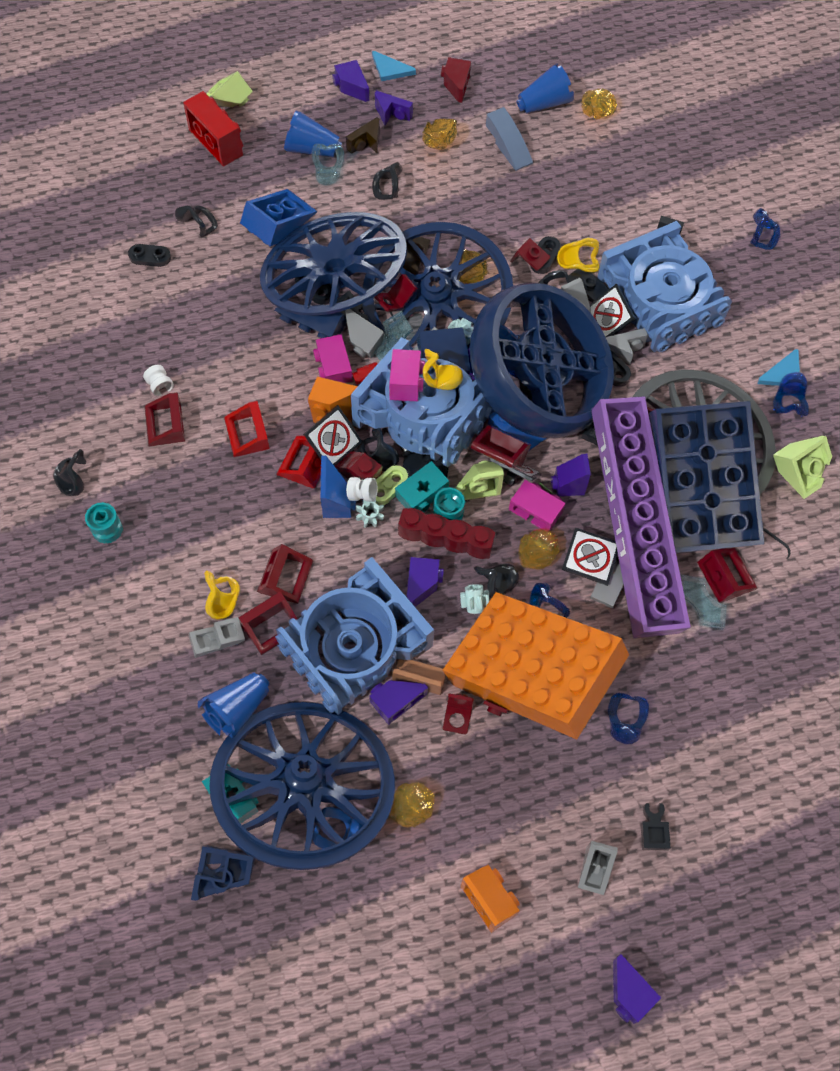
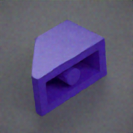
[332,60,369,102]
[551,454,591,497]
[407,557,444,607]
[369,680,428,725]
[613,954,661,1024]

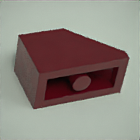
[441,57,471,103]
[335,451,383,480]

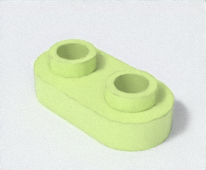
[376,465,408,505]

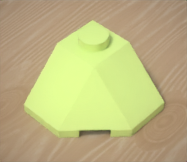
[206,71,253,107]
[773,436,832,499]
[455,461,504,500]

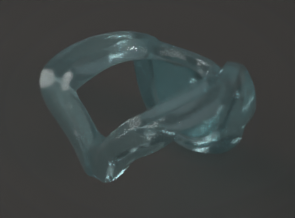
[312,144,344,186]

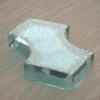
[375,311,413,361]
[681,574,727,630]

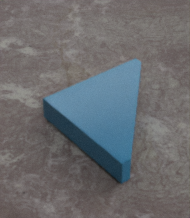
[372,51,416,81]
[758,349,801,387]

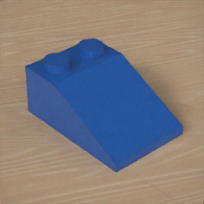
[240,189,317,246]

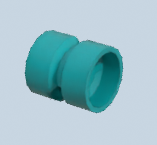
[433,487,465,521]
[85,502,123,544]

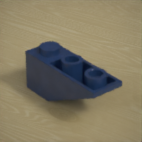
[274,305,347,339]

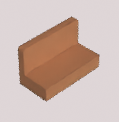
[392,659,446,695]

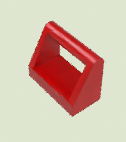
[224,401,270,457]
[276,436,321,488]

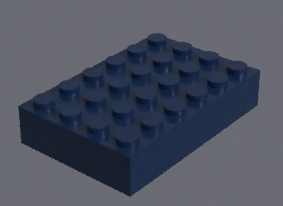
[649,401,765,553]

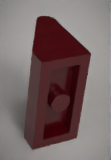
[144,392,185,447]
[471,425,531,468]
[257,544,313,604]
[697,547,758,603]
[238,592,298,655]

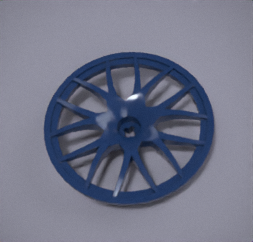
[260,212,407,315]
[362,222,513,350]
[209,702,395,870]

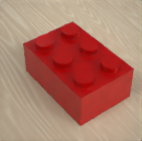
[183,91,243,167]

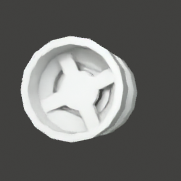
[143,365,174,396]
[346,477,378,502]

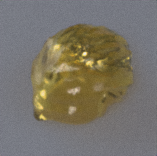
[581,88,617,120]
[422,119,457,150]
[459,249,489,284]
[518,529,560,570]
[389,782,435,827]

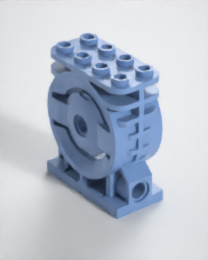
[597,221,732,353]
[351,337,495,467]
[275,557,434,715]

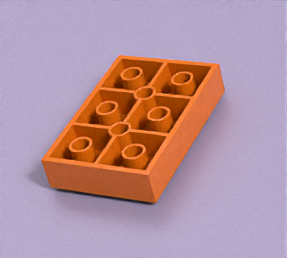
[443,592,629,740]

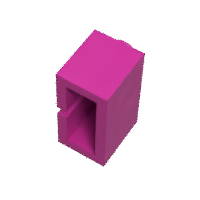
[313,334,353,383]
[389,349,425,401]
[509,480,565,533]

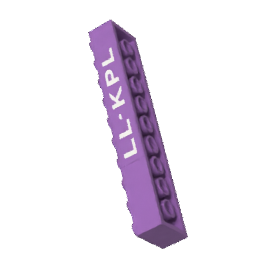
[591,397,691,638]

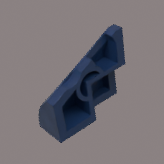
[417,327,470,374]
[191,845,255,901]

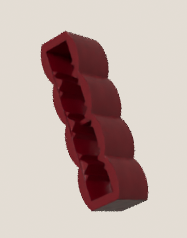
[398,508,495,559]

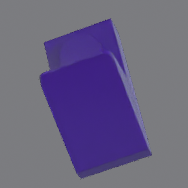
[375,90,413,126]

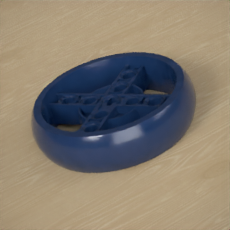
[470,283,614,438]

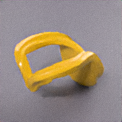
[557,238,599,273]
[423,349,463,390]
[204,570,240,620]

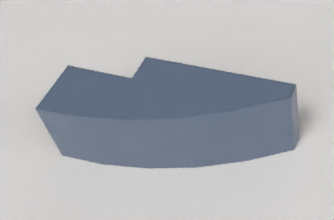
[486,107,533,171]

